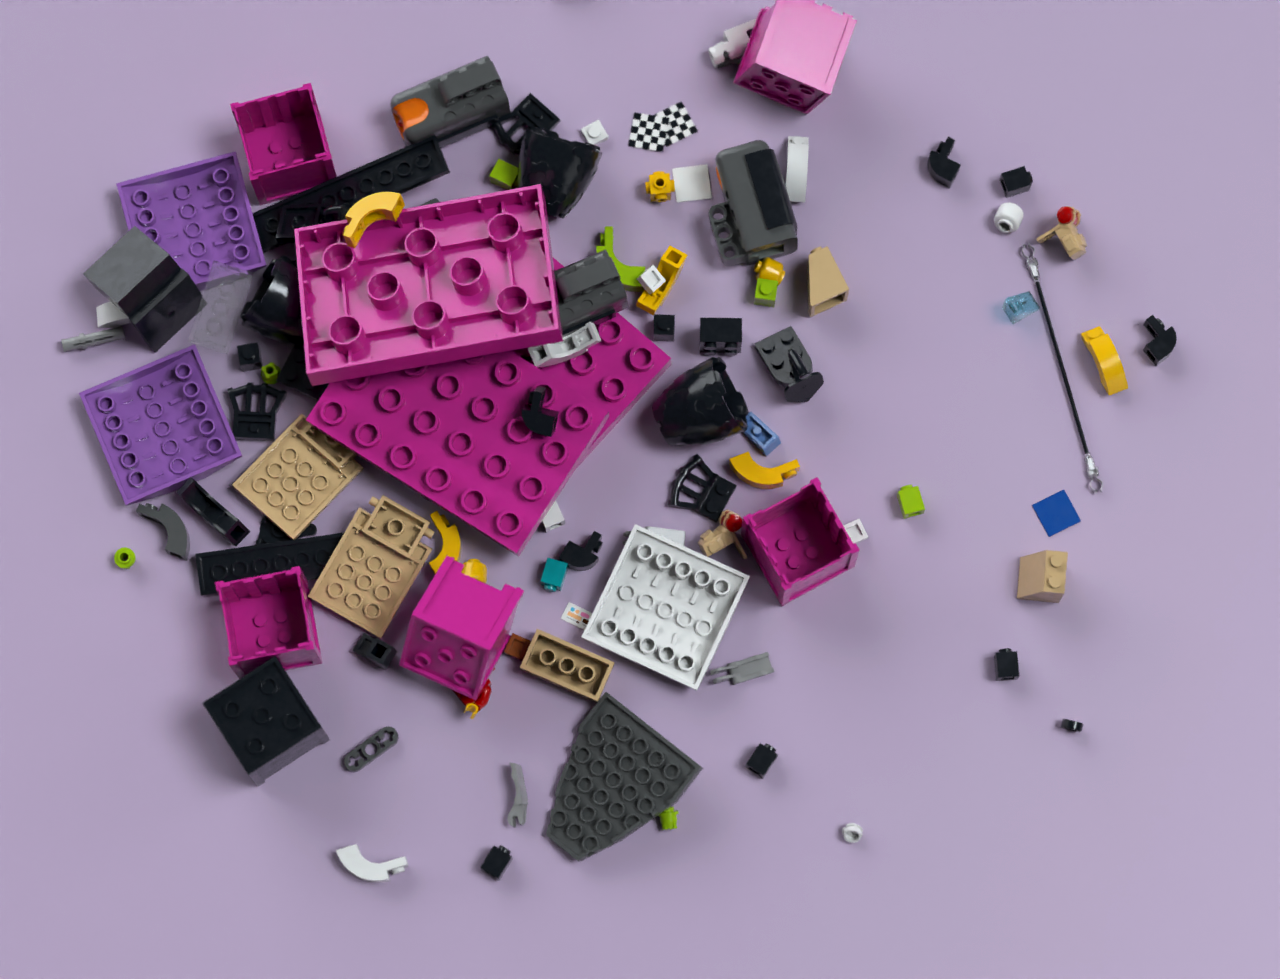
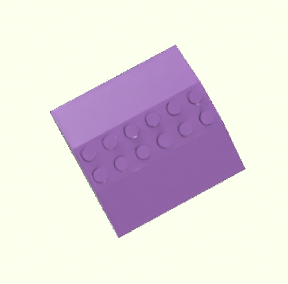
[116,151,267,291]
[79,344,242,506]

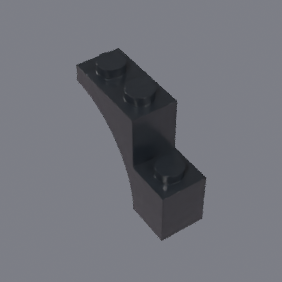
[177,477,250,546]

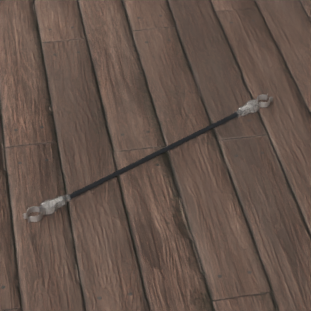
[1022,243,1103,494]

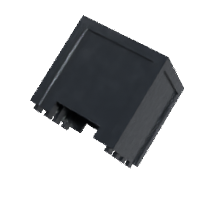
[202,656,330,786]

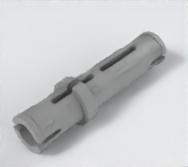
[61,326,125,352]

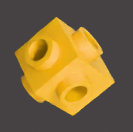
[645,171,675,202]

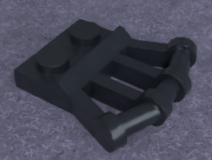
[491,93,560,155]
[227,383,287,441]
[667,454,737,523]

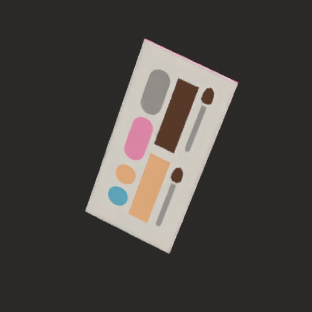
[561,602,593,630]

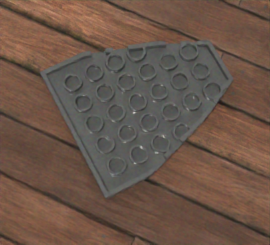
[546,692,703,862]

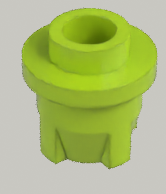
[261,362,281,384]
[114,547,136,569]
[658,806,679,830]

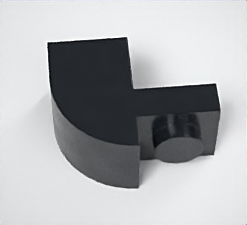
[928,137,961,188]
[1143,315,1177,366]
[522,386,559,437]
[559,531,603,571]
[353,633,397,670]

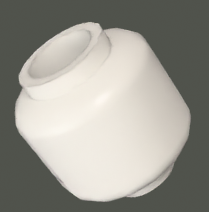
[994,203,1024,233]

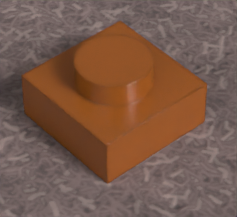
[504,633,531,661]

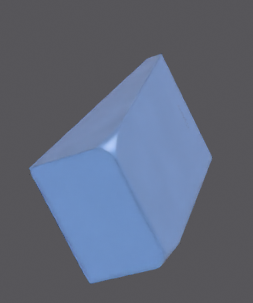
[742,411,781,456]

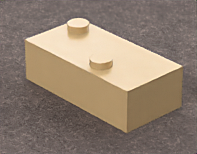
[520,629,615,703]

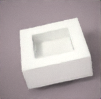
[581,120,609,145]
[637,265,666,295]
[844,519,868,544]

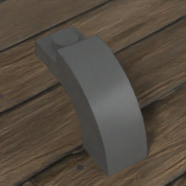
[136,503,190,561]

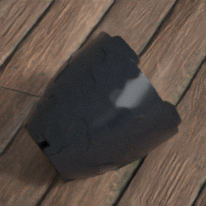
[518,126,602,219]
[240,255,304,347]
[652,357,749,446]

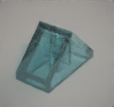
[1002,291,1040,325]

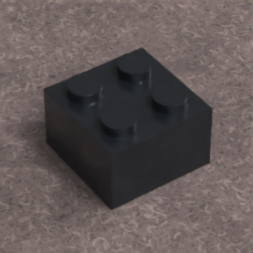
[700,318,742,356]

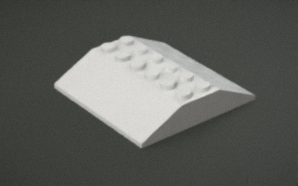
[581,524,750,691]

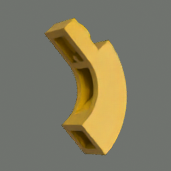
[343,192,405,248]
[636,246,688,316]
[1081,326,1128,396]
[729,451,800,489]
[429,511,461,574]

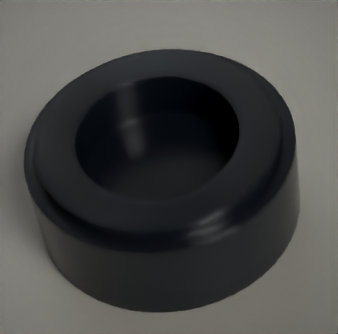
[1061,719,1083,732]

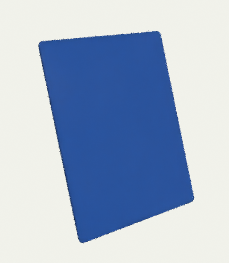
[1032,490,1081,537]

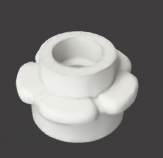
[842,823,863,843]

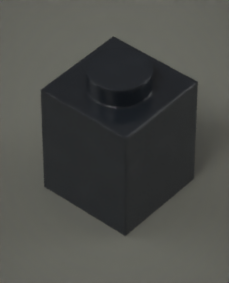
[999,166,1033,198]
[654,314,675,341]
[237,342,263,372]
[994,648,1019,681]
[746,743,778,778]
[480,845,513,881]

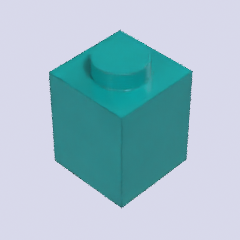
[540,558,568,592]

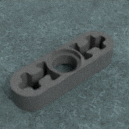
[344,726,399,772]

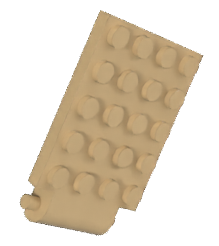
[232,414,364,540]
[308,495,435,638]

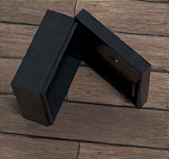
[83,226,208,353]

